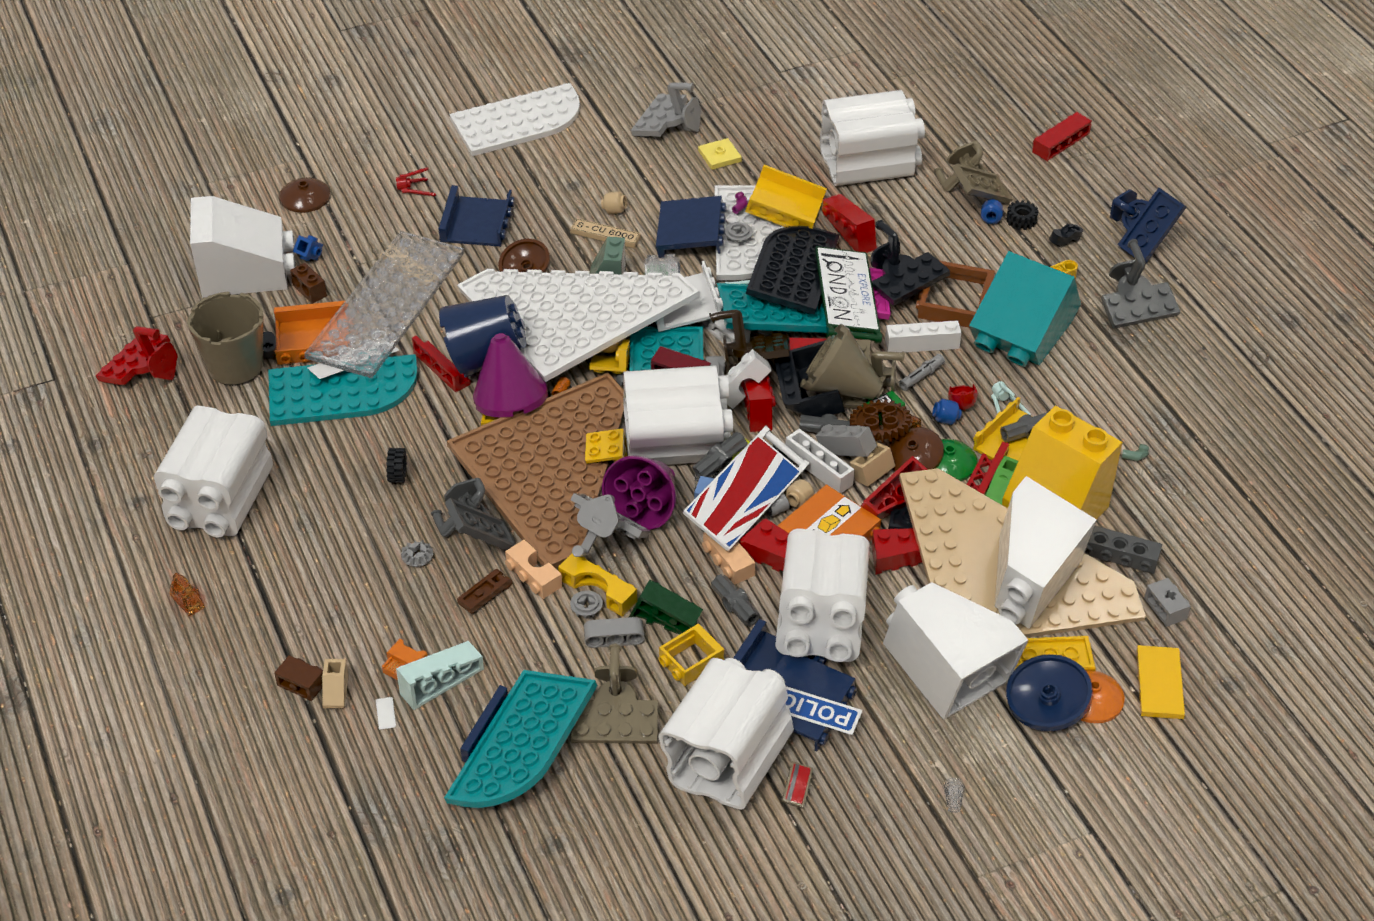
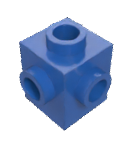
[293,235,323,261]

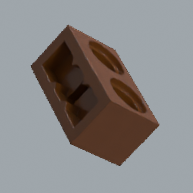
[290,263,327,304]

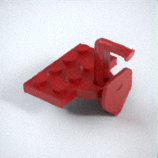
[95,326,178,385]

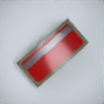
[781,761,813,808]

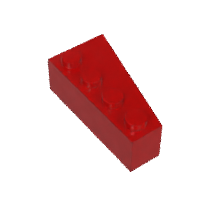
[822,194,877,253]

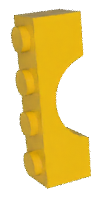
[558,554,637,617]

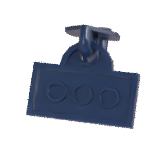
[1110,187,1187,264]

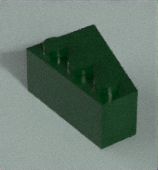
[628,579,703,635]

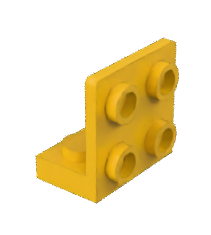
[589,340,630,374]
[585,428,628,463]

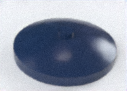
[1006,654,1093,731]

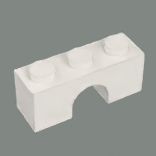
[726,349,771,409]

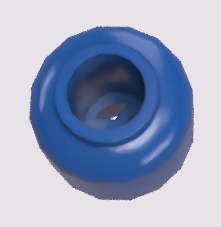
[981,199,1003,224]
[932,399,962,425]

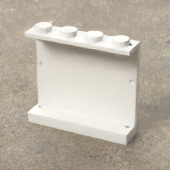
[655,261,723,332]

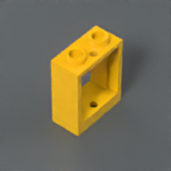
[658,623,724,686]

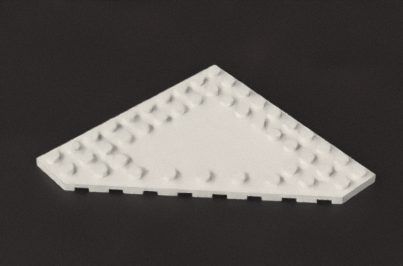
[457,269,700,382]

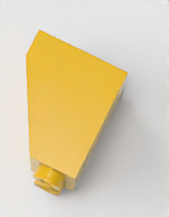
[1002,405,1123,520]

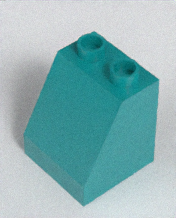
[969,251,1081,367]

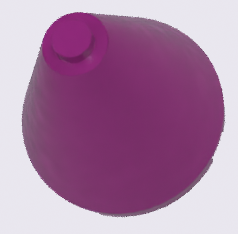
[473,333,548,417]

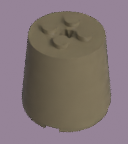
[187,292,264,385]

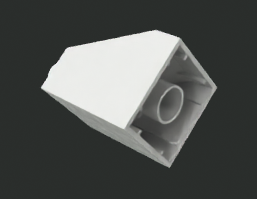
[190,196,296,298]
[995,476,1096,629]
[883,582,1028,720]

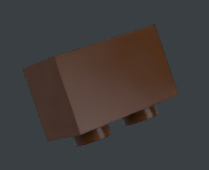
[274,655,323,701]

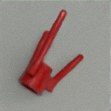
[396,167,436,196]

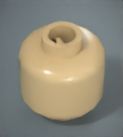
[601,191,627,214]
[785,479,814,508]

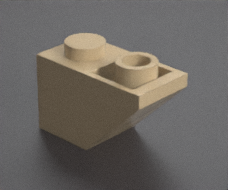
[322,659,349,708]

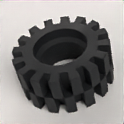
[1006,200,1039,230]
[386,448,407,483]

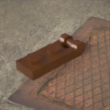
[457,569,513,614]

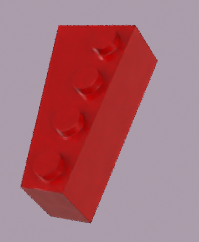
[741,376,775,432]
[861,456,928,520]
[739,518,789,572]
[871,528,922,575]

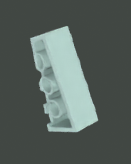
[396,641,484,710]

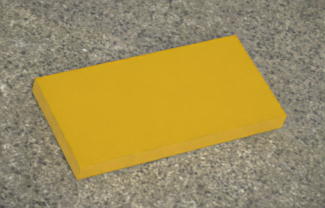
[1014,636,1096,671]
[1136,645,1185,719]

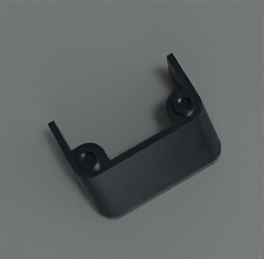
[775,340,845,417]

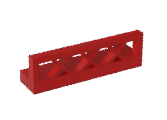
[412,335,471,393]
[966,441,1009,495]

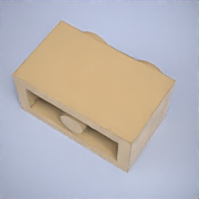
[850,442,895,486]

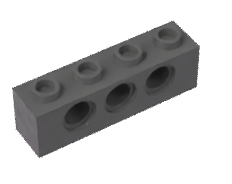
[1084,525,1162,574]

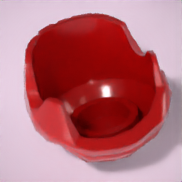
[948,384,978,410]

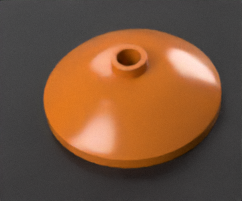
[1081,670,1125,723]

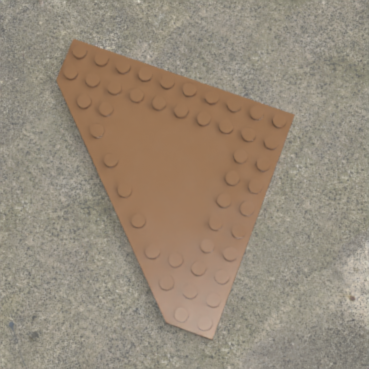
[447,373,624,568]

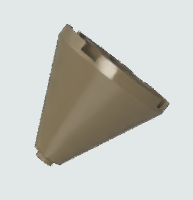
[800,323,884,399]

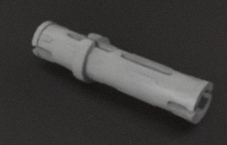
[899,354,945,391]

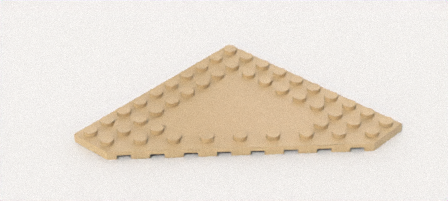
[899,468,1146,638]

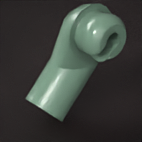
[1122,444,1149,461]

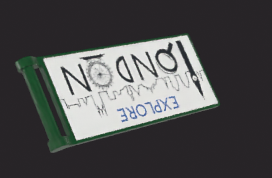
[815,246,882,344]

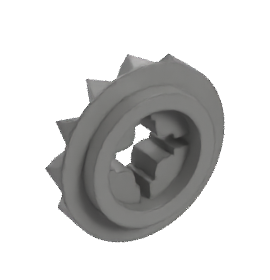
[725,222,752,243]
[401,540,433,567]
[570,591,603,618]

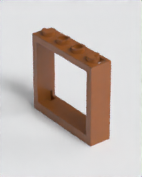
[915,261,995,328]

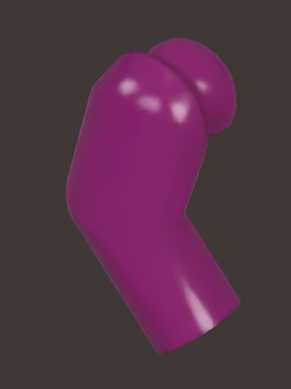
[732,192,748,214]

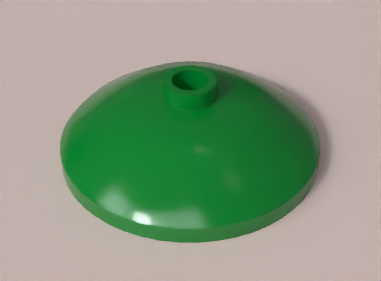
[936,439,977,481]

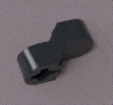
[1049,223,1083,246]
[263,331,277,359]

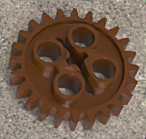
[849,399,912,443]

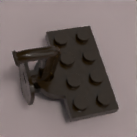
[709,310,789,372]

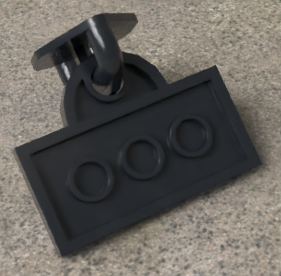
[871,220,950,306]

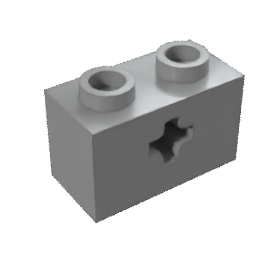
[1144,578,1191,627]

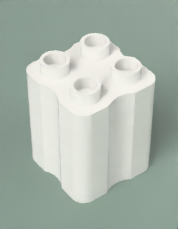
[820,90,925,186]
[623,365,733,465]
[154,406,273,537]
[775,529,870,662]
[659,658,794,809]

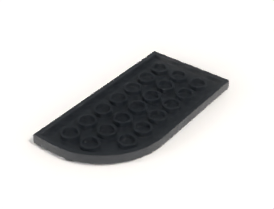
[745,226,840,315]

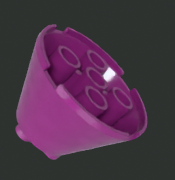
[602,456,676,530]

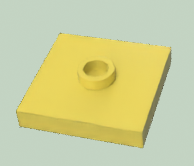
[698,138,742,170]

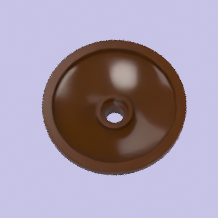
[279,177,330,213]
[498,239,550,273]
[888,427,944,472]

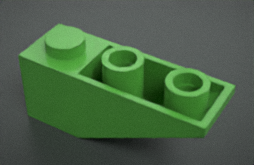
[985,456,1018,505]

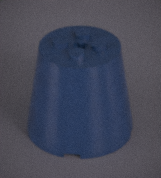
[439,295,527,378]

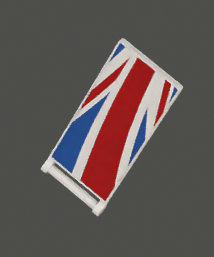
[683,426,810,551]

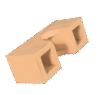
[505,540,562,599]

